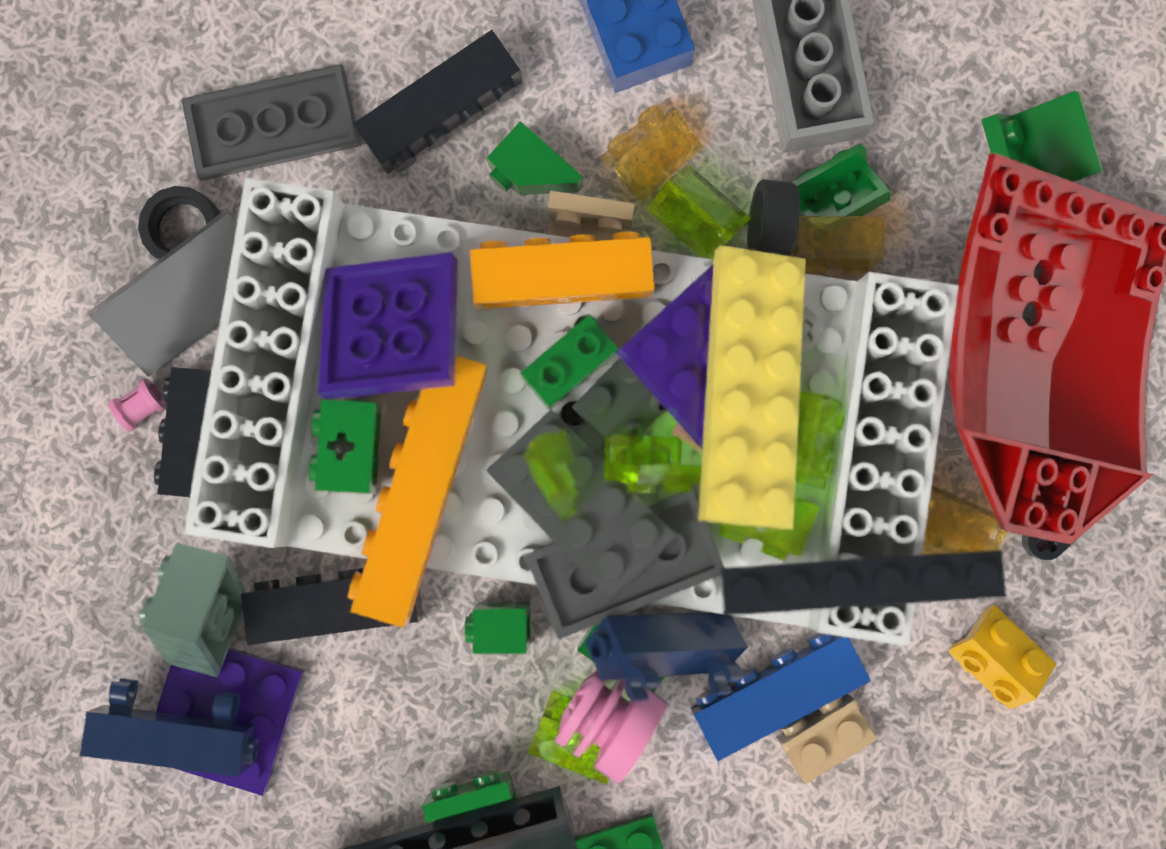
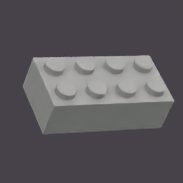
[752,0,875,153]

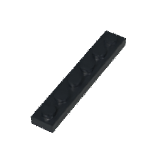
[720,549,1006,616]

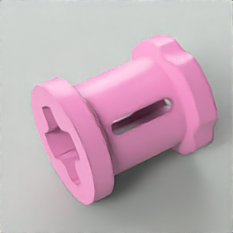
[108,378,167,432]

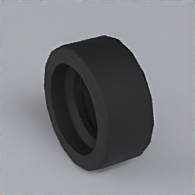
[747,179,800,257]
[138,186,221,259]

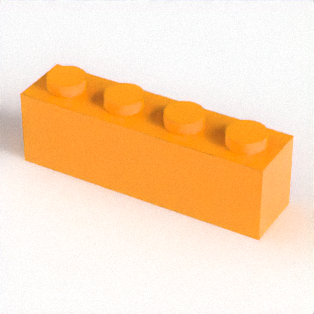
[470,232,654,310]

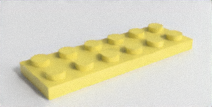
[698,246,806,530]

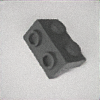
[572,358,667,454]

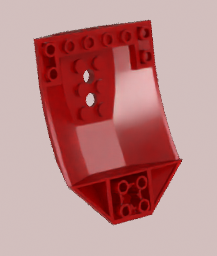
[949,154,1166,544]

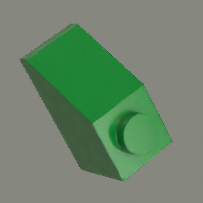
[486,121,583,195]

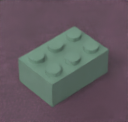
[140,542,246,678]

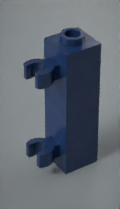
[585,613,748,702]
[80,678,259,777]

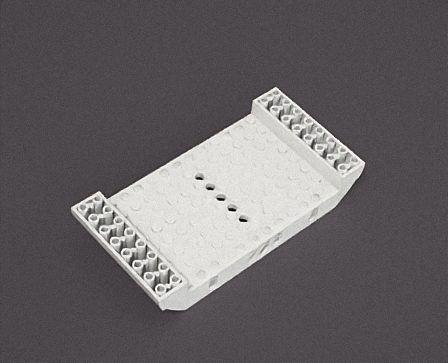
[184,178,959,647]

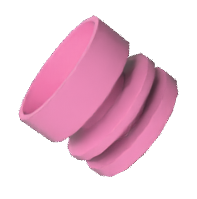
[554,670,668,784]

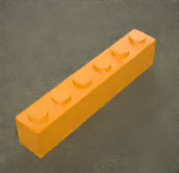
[348,355,489,628]

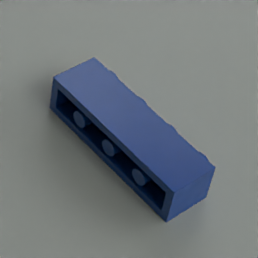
[690,633,871,761]

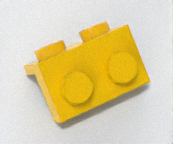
[949,605,1057,709]

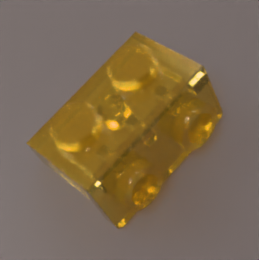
[600,104,703,202]
[791,216,884,275]
[922,485,1008,554]

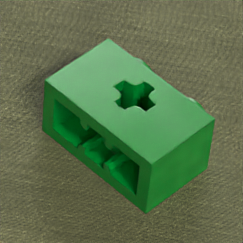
[519,314,619,411]
[309,399,382,494]
[465,602,530,654]

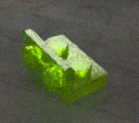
[523,429,578,523]

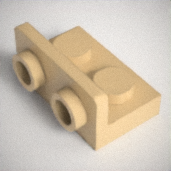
[546,191,635,241]
[776,694,878,784]

